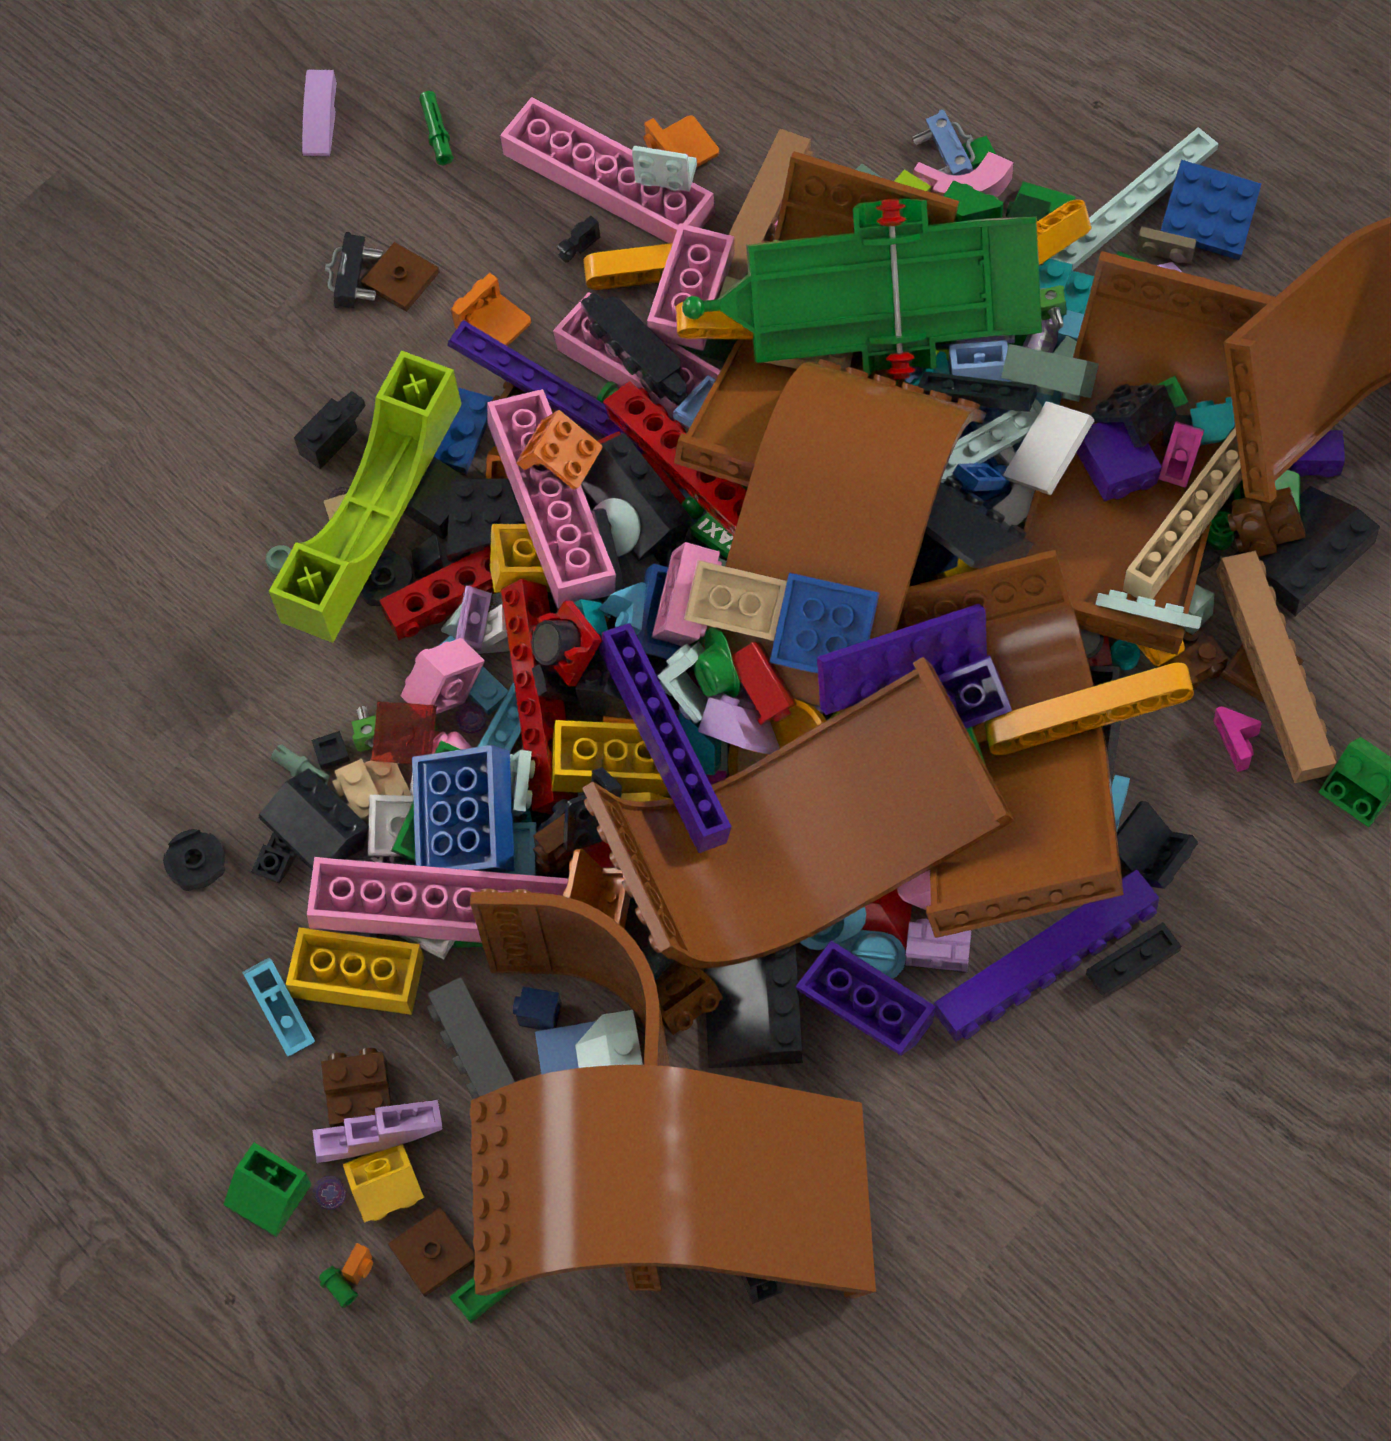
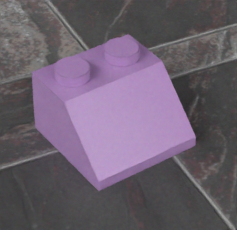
[698,694,780,755]

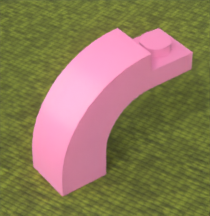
[913,152,1013,197]

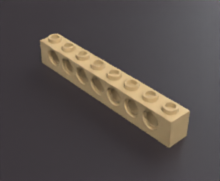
[1123,428,1242,599]

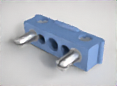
[913,110,975,175]

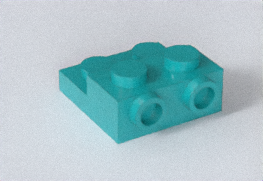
[1039,258,1094,320]

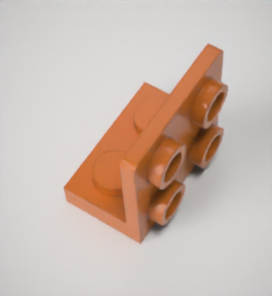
[516,410,602,490]

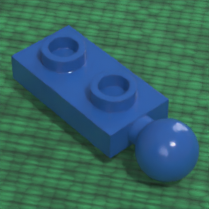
[952,463,1011,492]

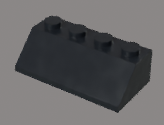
[581,433,692,561]

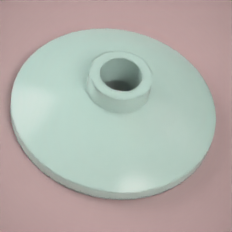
[593,498,641,557]

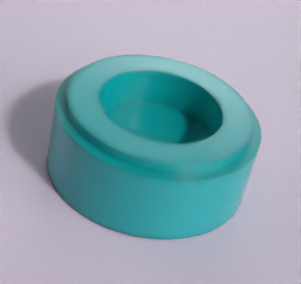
[1110,640,1140,670]

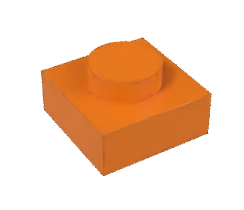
[341,1243,373,1285]

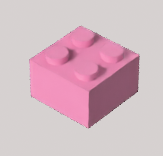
[401,638,485,719]

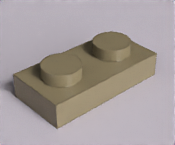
[1137,227,1196,264]

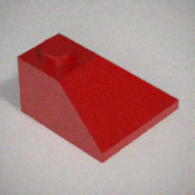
[861,889,912,950]

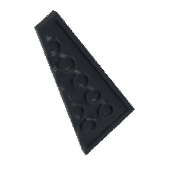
[447,479,596,561]

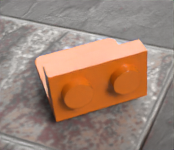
[643,115,719,168]
[451,273,531,346]
[563,849,631,928]

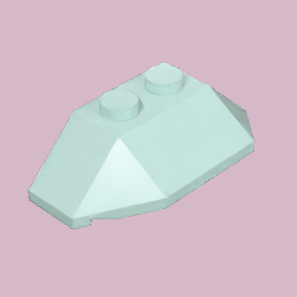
[575,1010,643,1068]

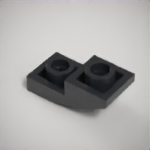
[251,832,297,883]

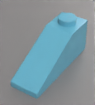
[242,958,315,1056]

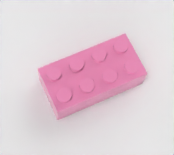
[647,223,735,350]

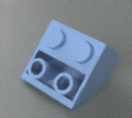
[949,340,1011,410]

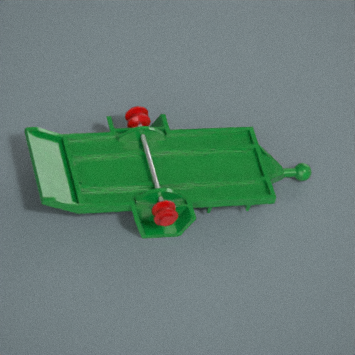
[682,198,1042,379]

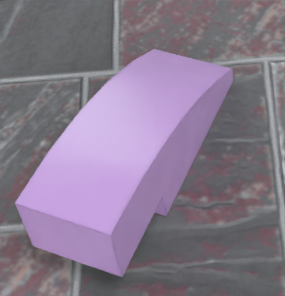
[302,70,337,156]

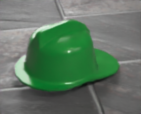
[695,627,741,697]

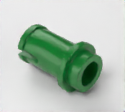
[319,1266,358,1308]

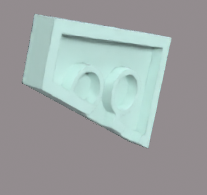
[1095,589,1202,629]

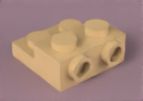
[332,752,411,825]

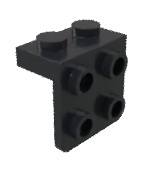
[1090,383,1178,447]
[563,767,622,852]
[1117,801,1198,889]

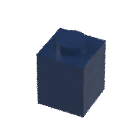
[513,986,562,1030]

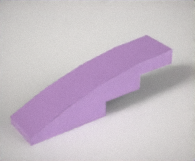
[313,1100,442,1163]

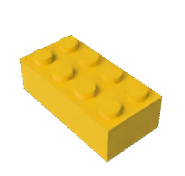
[552,720,670,796]
[285,927,424,1015]

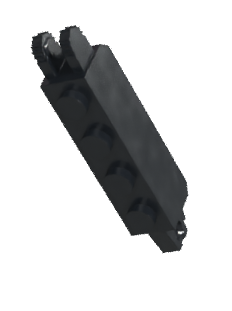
[580,292,688,406]

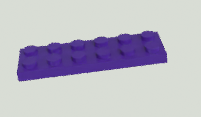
[817,604,987,715]

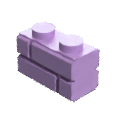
[906,919,971,972]

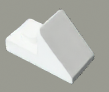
[476,604,510,654]

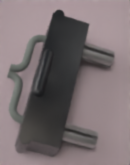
[325,232,383,308]

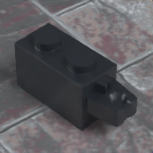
[294,391,366,469]

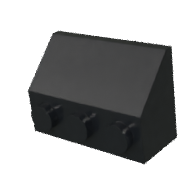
[258,768,369,871]

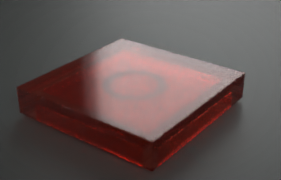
[371,701,437,765]

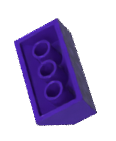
[938,656,1012,729]
[796,941,936,1056]

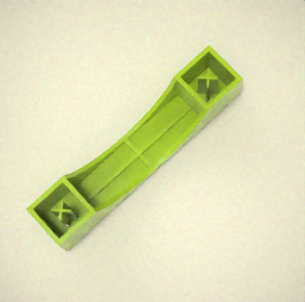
[269,350,462,643]

